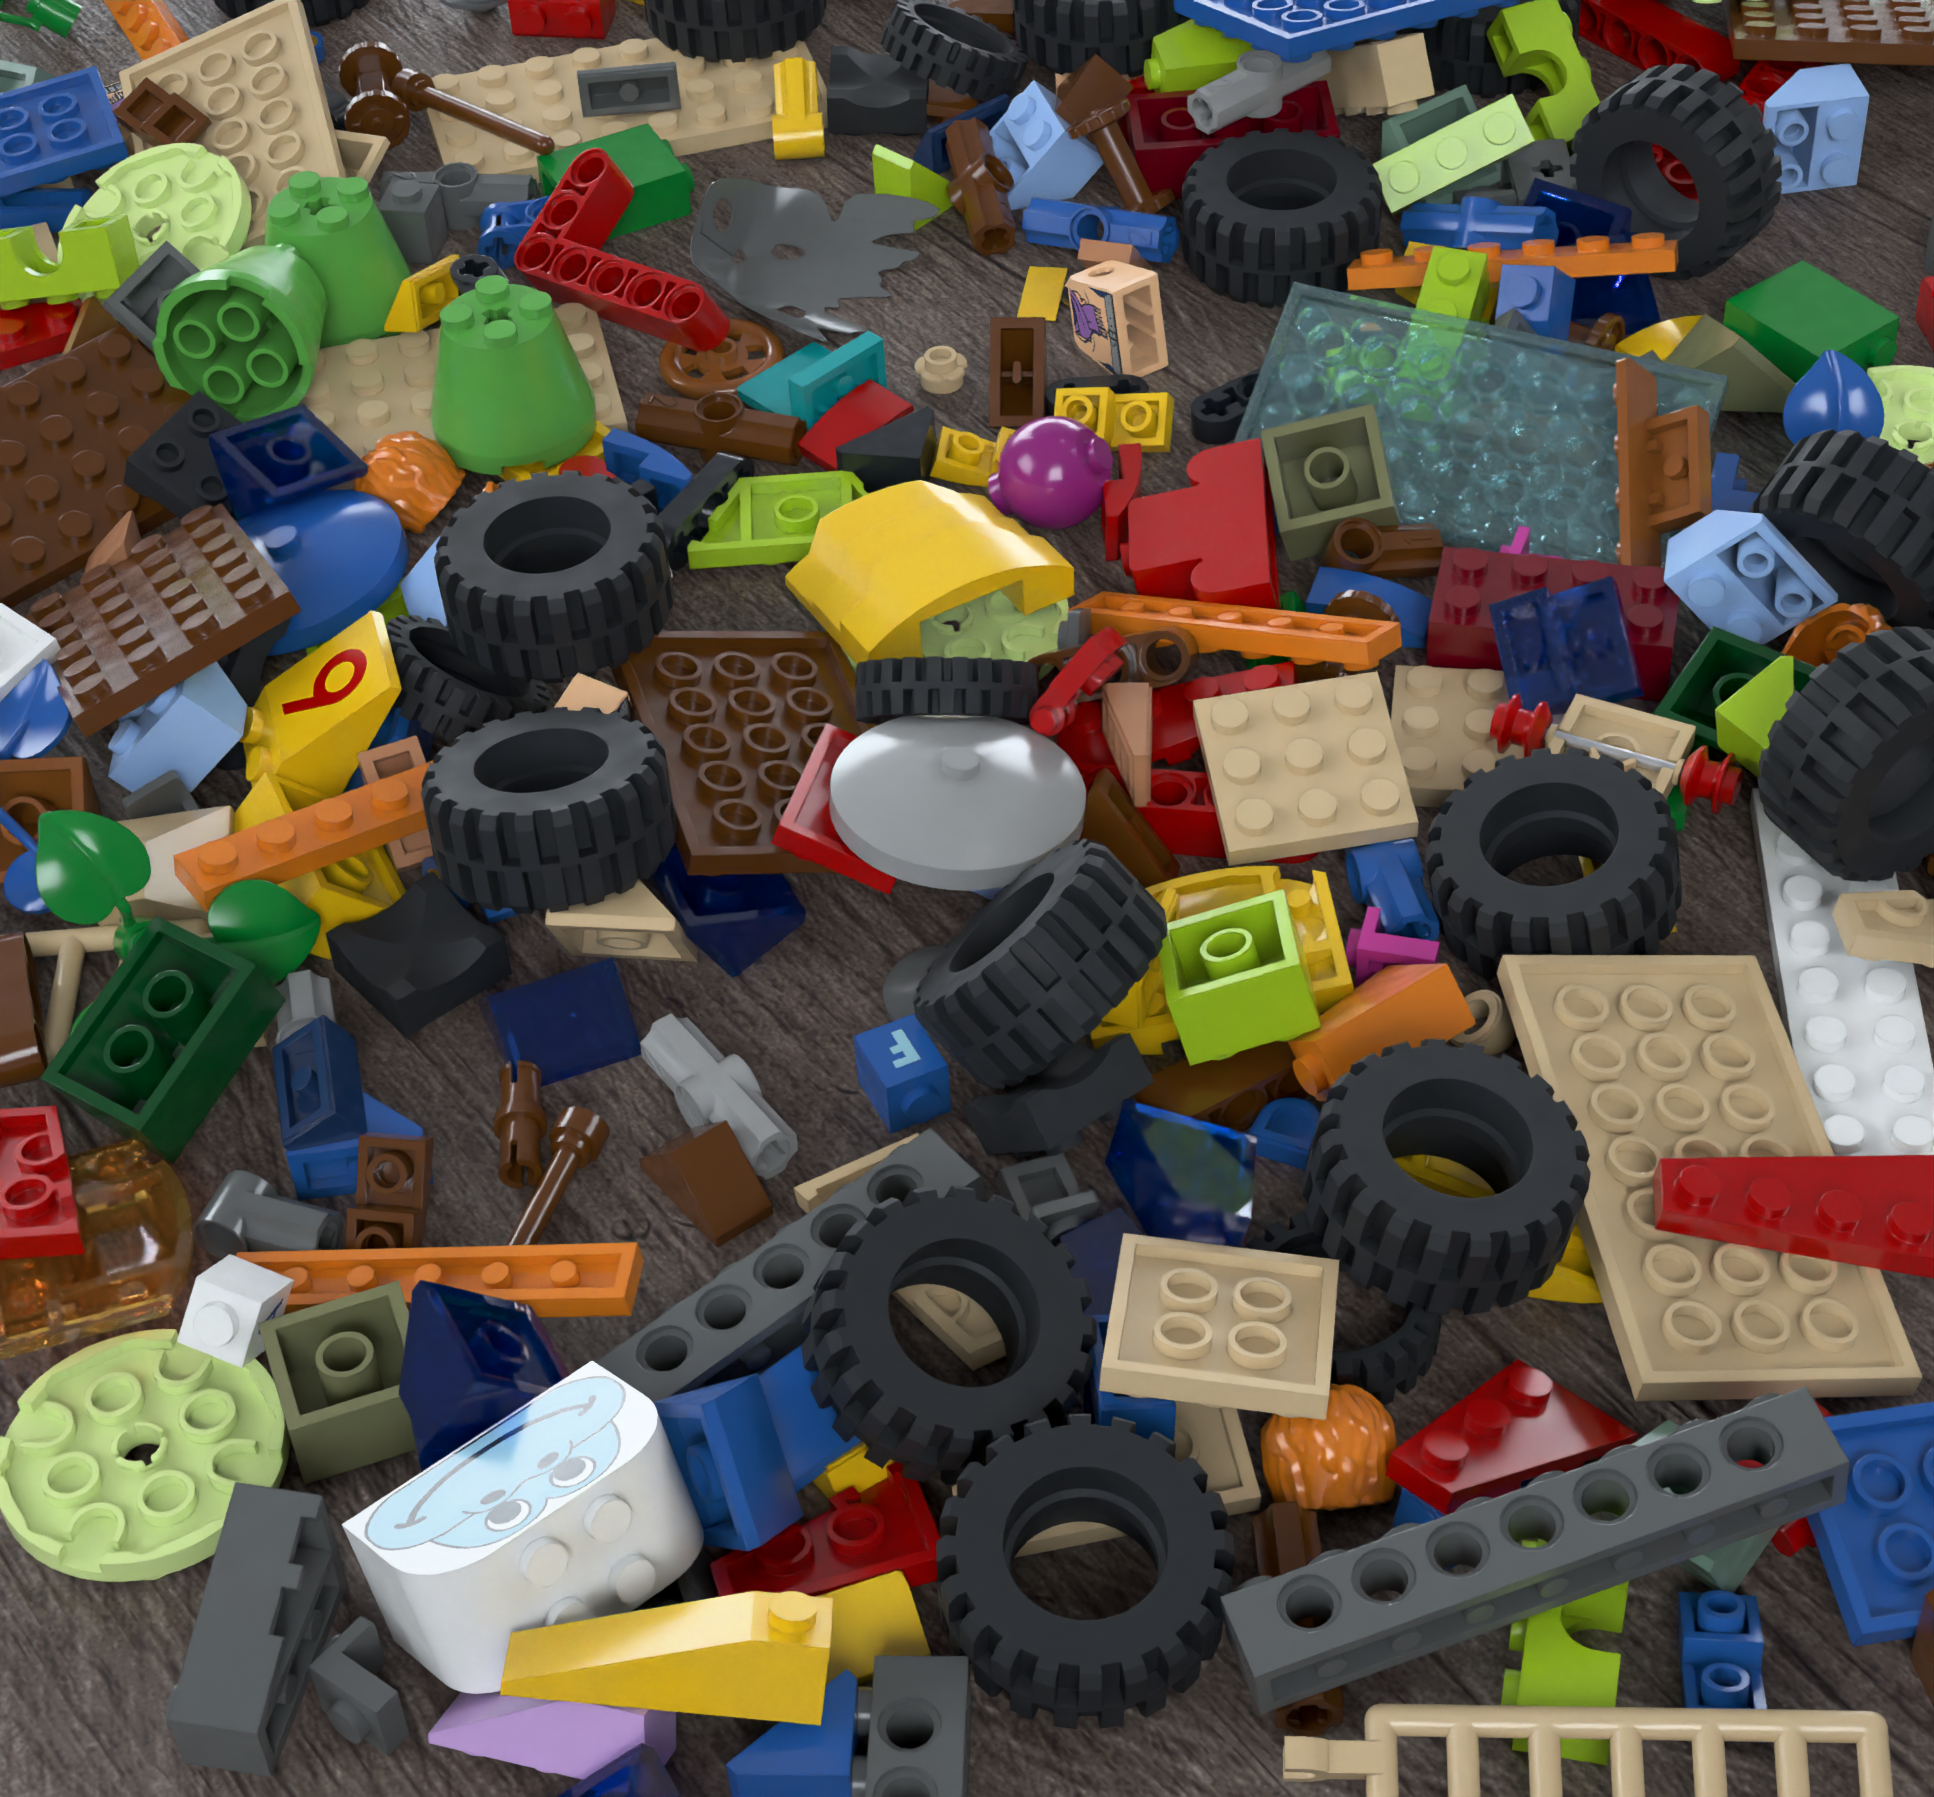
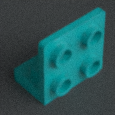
[737,330,887,432]

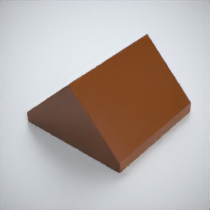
[0,756,103,884]

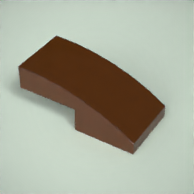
[112,77,212,147]

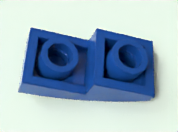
[1677,1590,1767,1743]

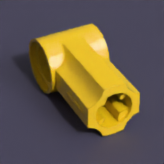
[772,57,825,160]

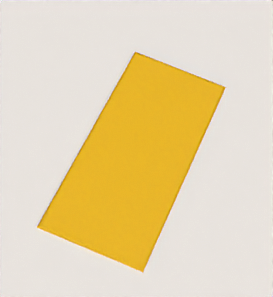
[1017,266,1068,321]

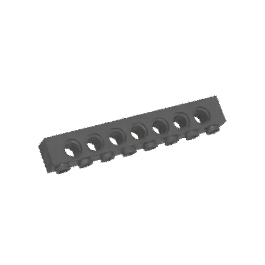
[1220,1386,1849,1715]

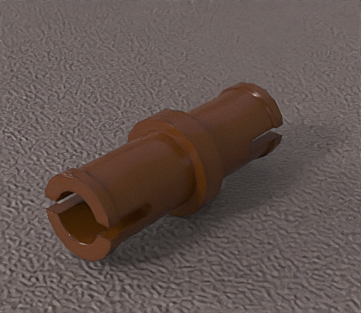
[493,1060,547,1189]

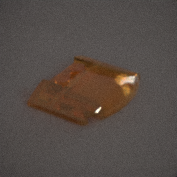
[0,1139,195,1360]

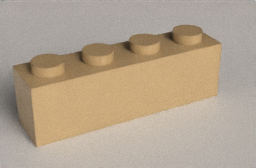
[1316,33,1435,116]

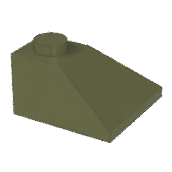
[1663,313,1796,412]

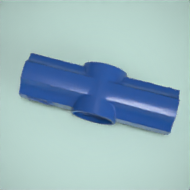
[1399,196,1559,251]
[1022,197,1180,263]
[1343,838,1439,941]

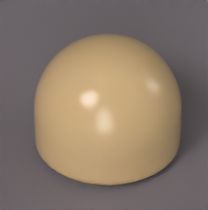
[1450,990,1516,1055]

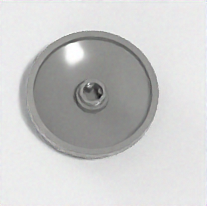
[829,715,1086,891]

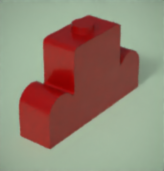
[1120,438,1281,610]

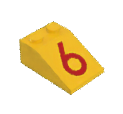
[239,610,402,797]

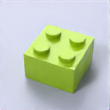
[1159,889,1321,1066]

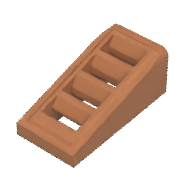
[1101,683,1153,807]

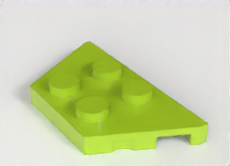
[687,470,869,569]

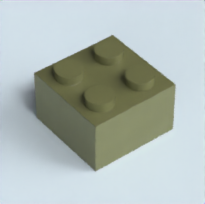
[1260,403,1401,561]
[258,1280,446,1485]

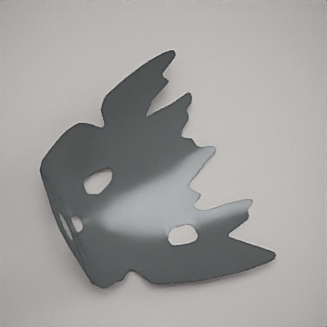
[690,178,939,342]

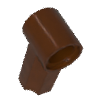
[1319,518,1443,579]

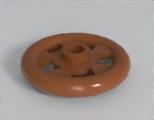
[659,318,786,401]

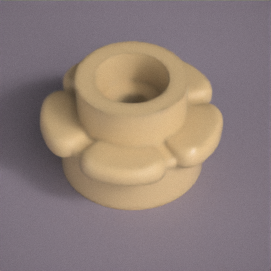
[914,346,968,394]

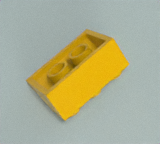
[234,771,406,960]

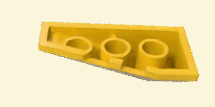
[500,1591,834,1726]

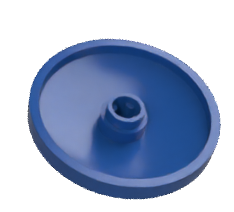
[237,490,409,656]

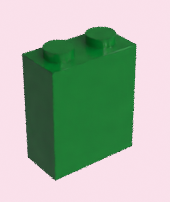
[537,123,695,240]
[1723,260,1900,383]

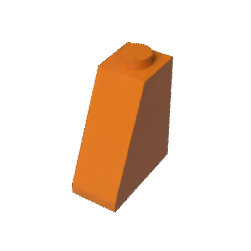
[1287,963,1477,1101]

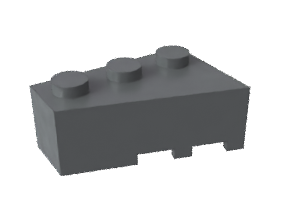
[166,1482,348,1777]

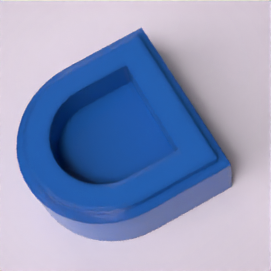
[1246,1097,1321,1170]

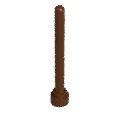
[391,68,555,156]
[442,1106,610,1382]

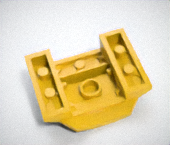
[785,480,1075,664]

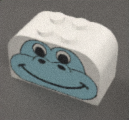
[342,1361,704,1694]

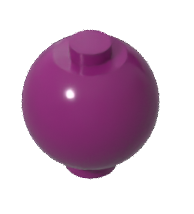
[988,416,1113,530]

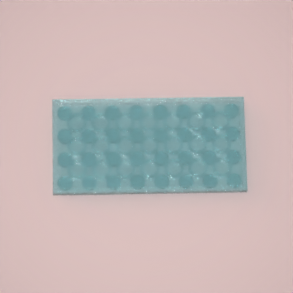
[1234,282,1729,569]

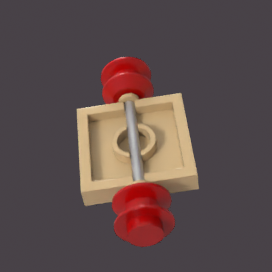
[1490,693,1744,815]

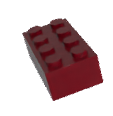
[1126,80,1340,200]
[1426,547,1679,702]

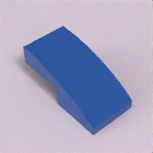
[602,428,693,514]
[1305,566,1433,649]

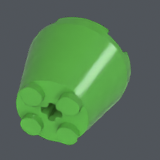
[264,171,412,349]
[152,243,329,424]
[430,275,597,476]

